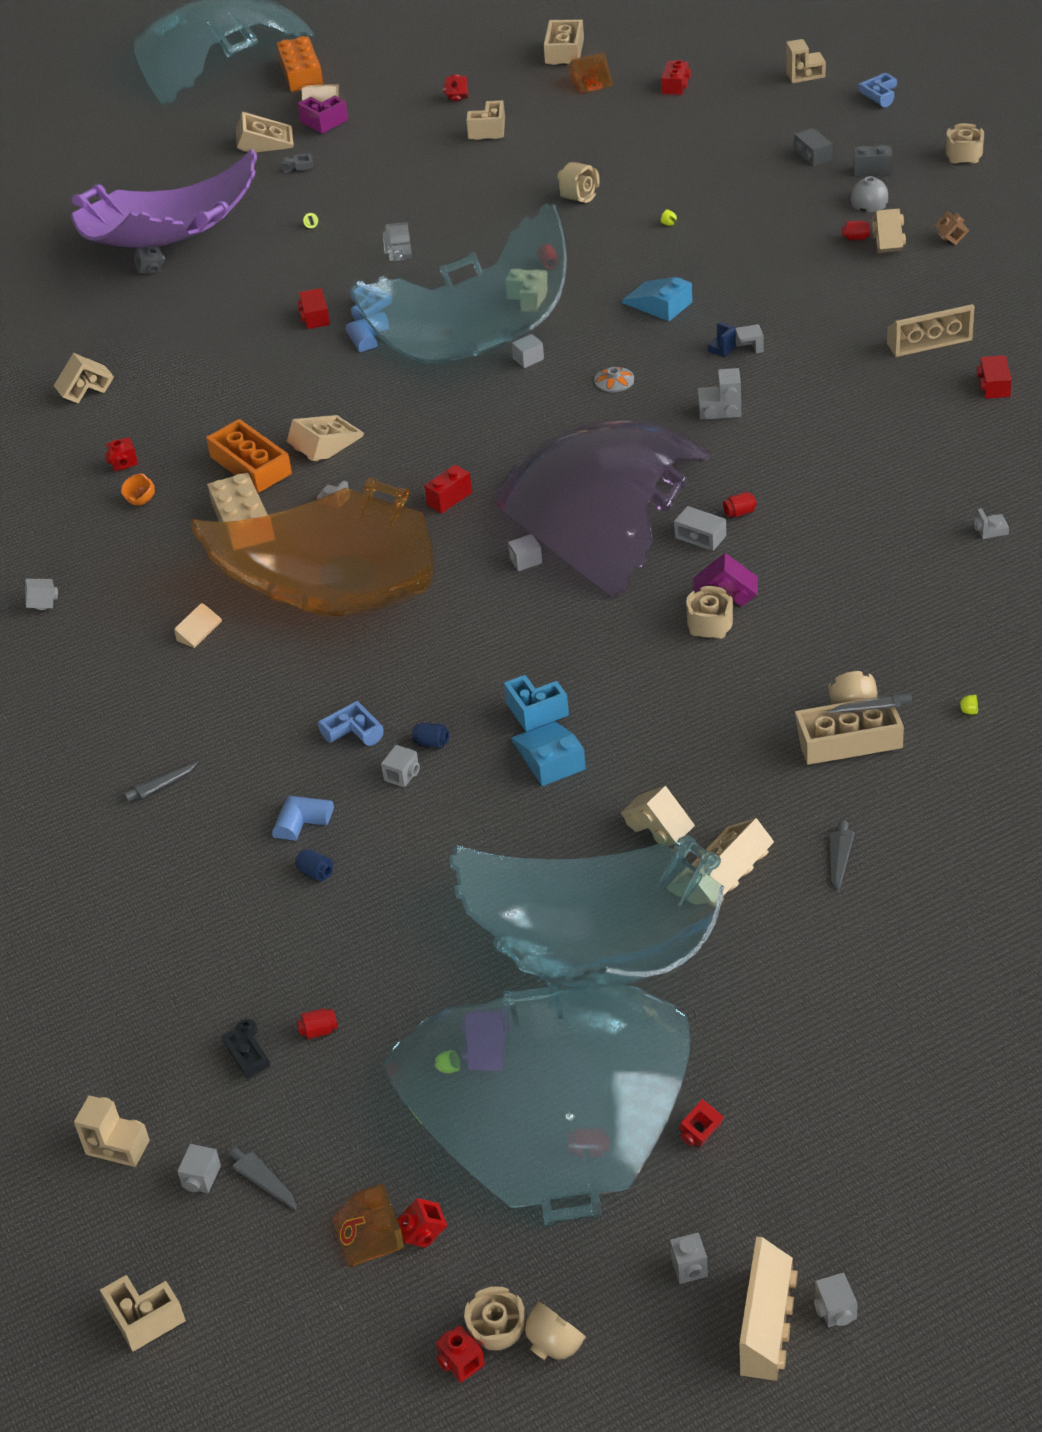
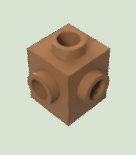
[935,211,969,245]

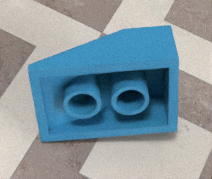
[622,277,692,321]
[512,721,586,786]

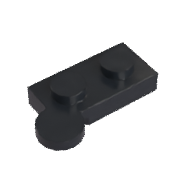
[221,1019,270,1079]

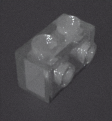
[382,222,412,261]

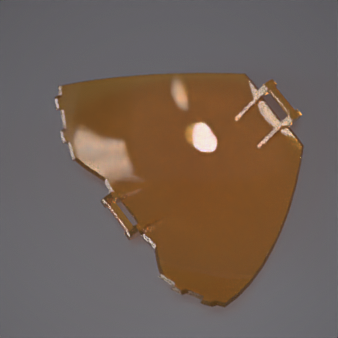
[190,477,434,617]

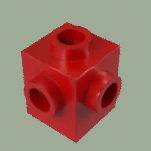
[443,74,469,101]
[104,437,138,471]
[396,1198,447,1248]
[436,1325,485,1383]

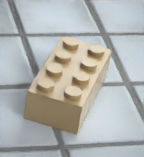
[207,472,274,553]

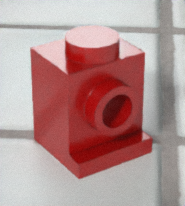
[678,1099,724,1148]

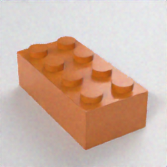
[276,36,324,92]
[206,419,292,493]

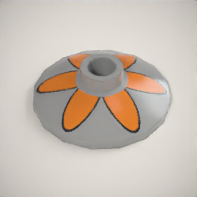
[594,367,634,393]

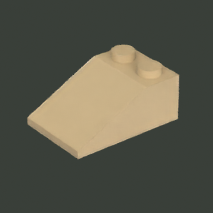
[301,84,339,102]
[236,112,294,153]
[287,415,364,461]

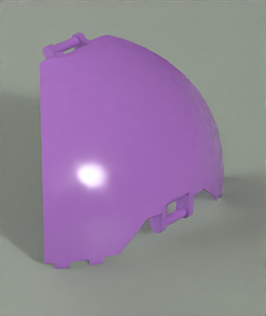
[71,149,257,248]

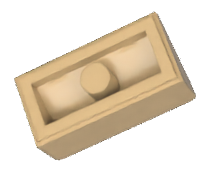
[174,603,222,648]

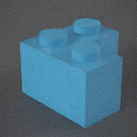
[504,675,569,732]

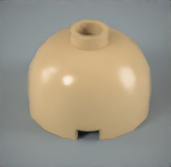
[828,671,877,705]
[464,1287,525,1350]
[524,1301,586,1360]

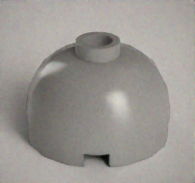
[851,176,888,212]

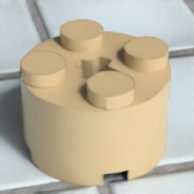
[946,123,984,164]
[558,162,599,203]
[686,586,733,639]

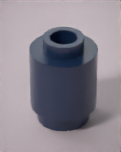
[412,722,449,748]
[295,849,333,881]

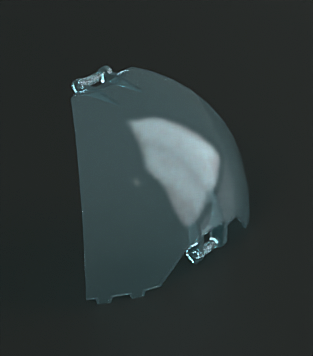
[134,0,315,105]
[350,204,567,364]
[449,835,724,988]
[383,981,691,1226]

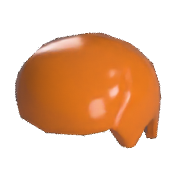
[121,473,155,506]

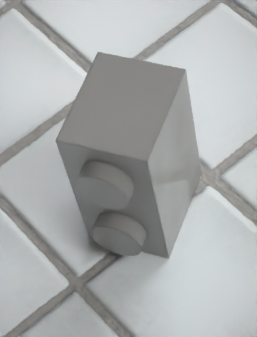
[674,506,726,551]

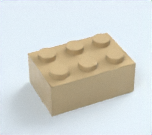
[544,20,584,65]

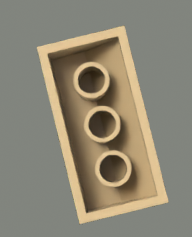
[887,304,975,357]
[795,696,904,765]
[668,818,774,909]
[739,1236,798,1381]

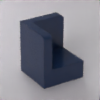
[708,322,736,357]

